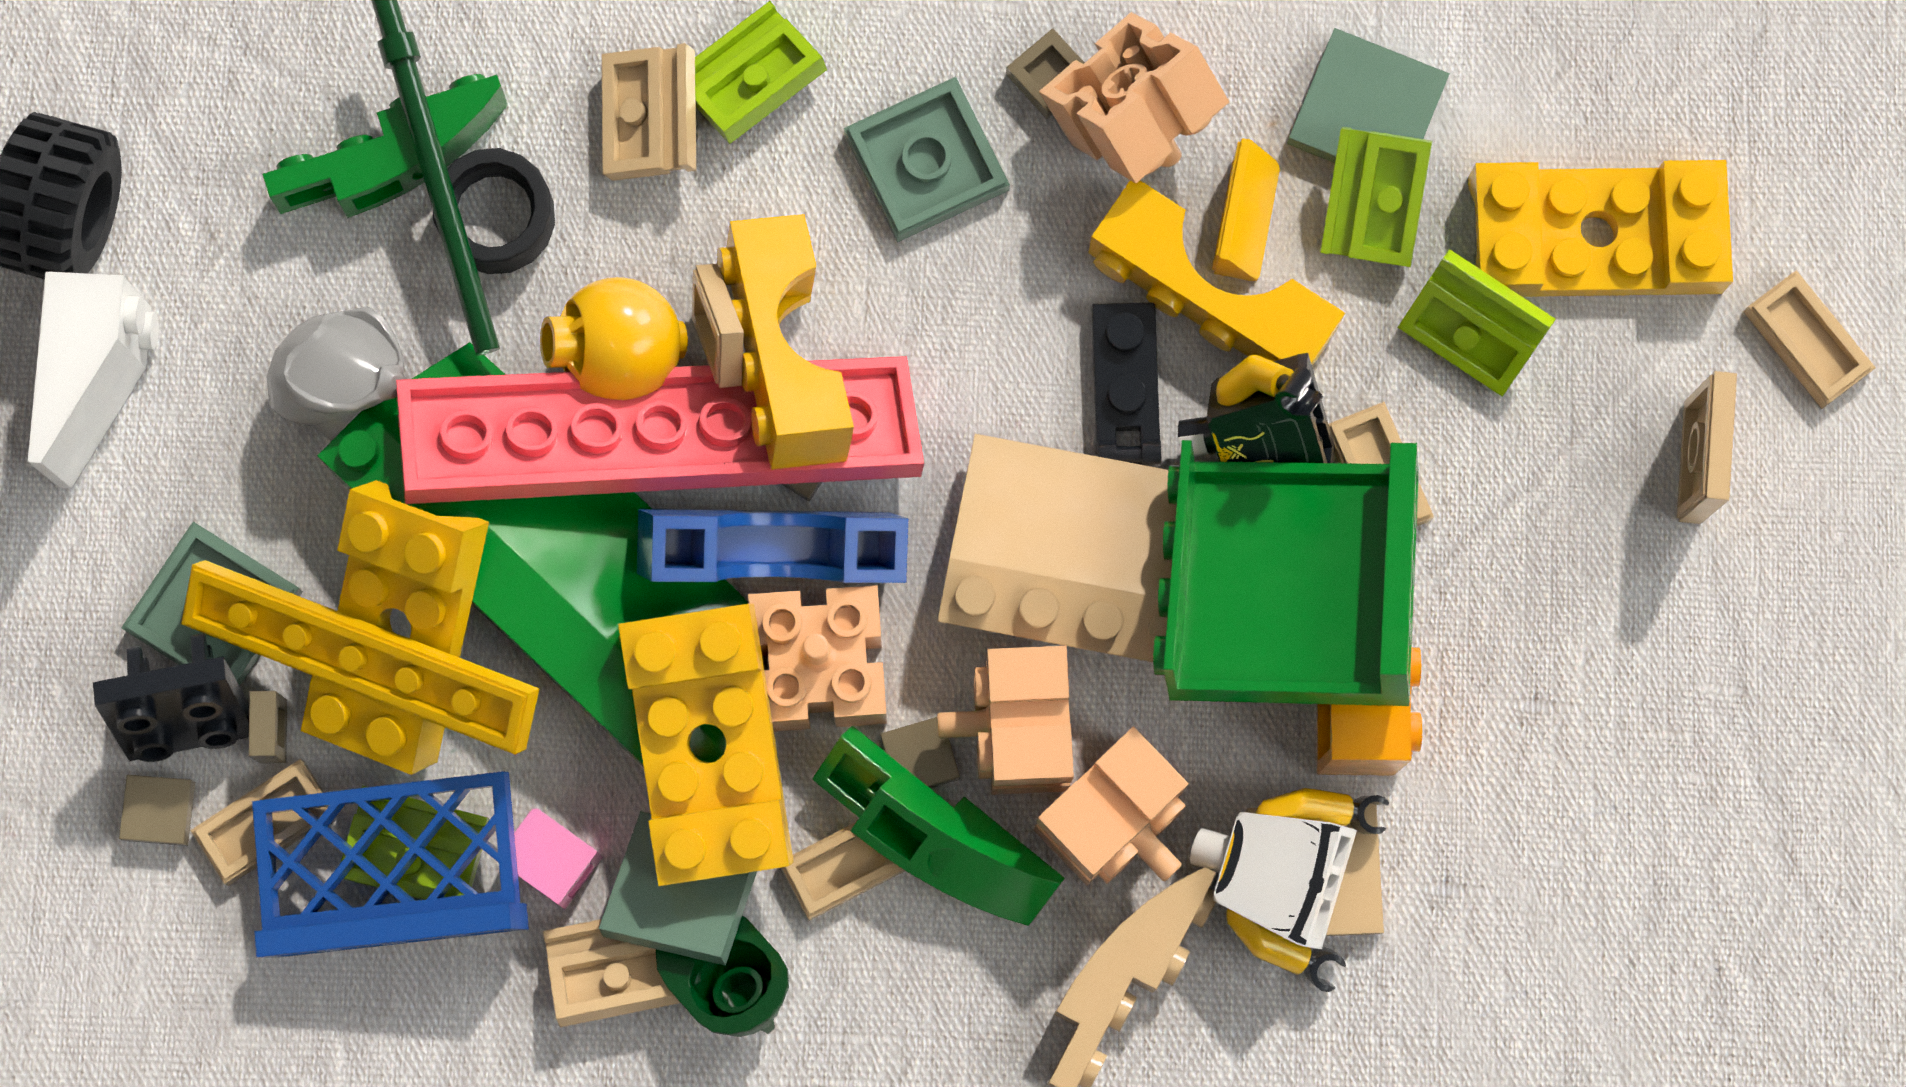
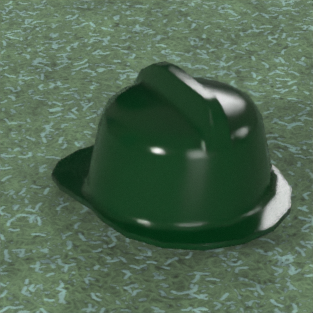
[655,915,789,1037]

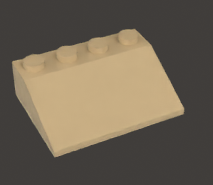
[938,434,1177,662]

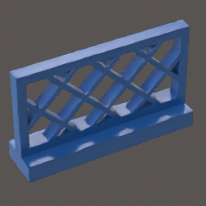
[252,771,529,958]

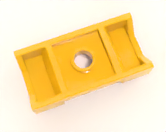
[1468,160,1733,297]
[300,480,489,775]
[618,604,794,886]

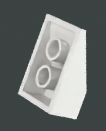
[28,272,159,488]

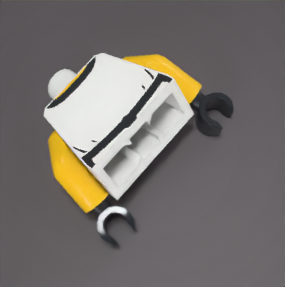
[1190,788,1389,992]

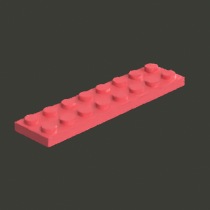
[396,356,924,504]

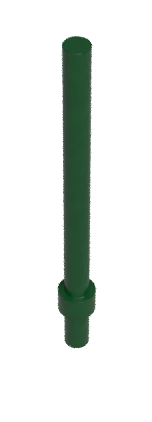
[371,0,500,356]

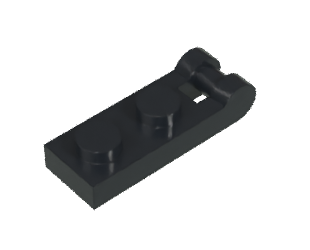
[1091,302,1162,469]

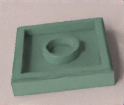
[1287,28,1450,163]
[844,77,1010,243]
[121,522,303,686]
[599,811,757,965]

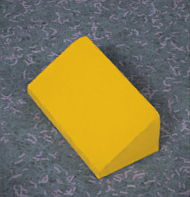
[1212,138,1280,281]

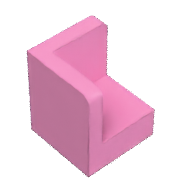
[514,808,603,910]

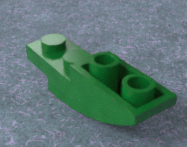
[262,74,508,218]
[812,725,1065,926]

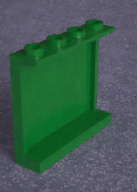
[1153,440,1419,706]

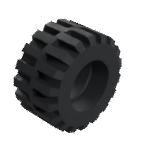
[0,112,122,279]

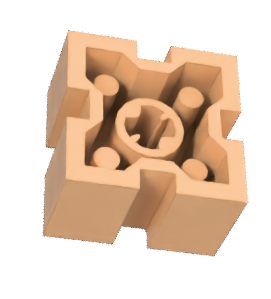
[1039,12,1229,183]
[748,585,887,732]
[937,645,1074,795]
[1034,726,1189,886]

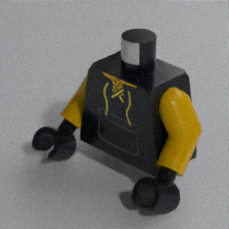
[1178,353,1335,463]

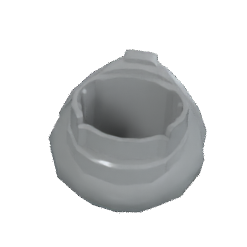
[266,306,407,441]

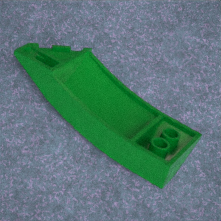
[317,342,749,768]

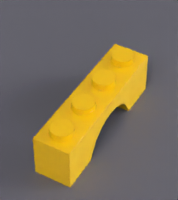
[1088,180,1345,366]
[717,214,854,470]

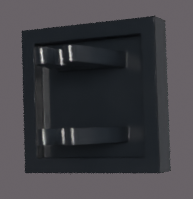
[93,633,250,762]

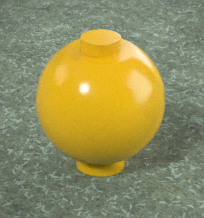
[540,277,688,400]

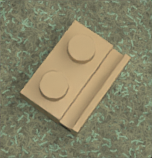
[601,43,697,181]
[543,919,680,1027]

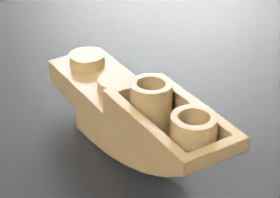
[1047,867,1216,1087]

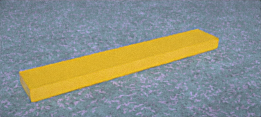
[181,560,540,755]

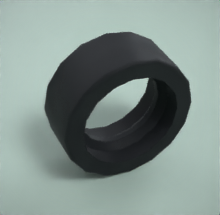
[432,148,555,274]

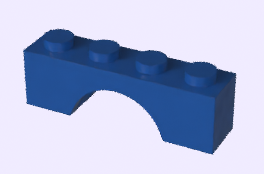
[637,509,909,583]

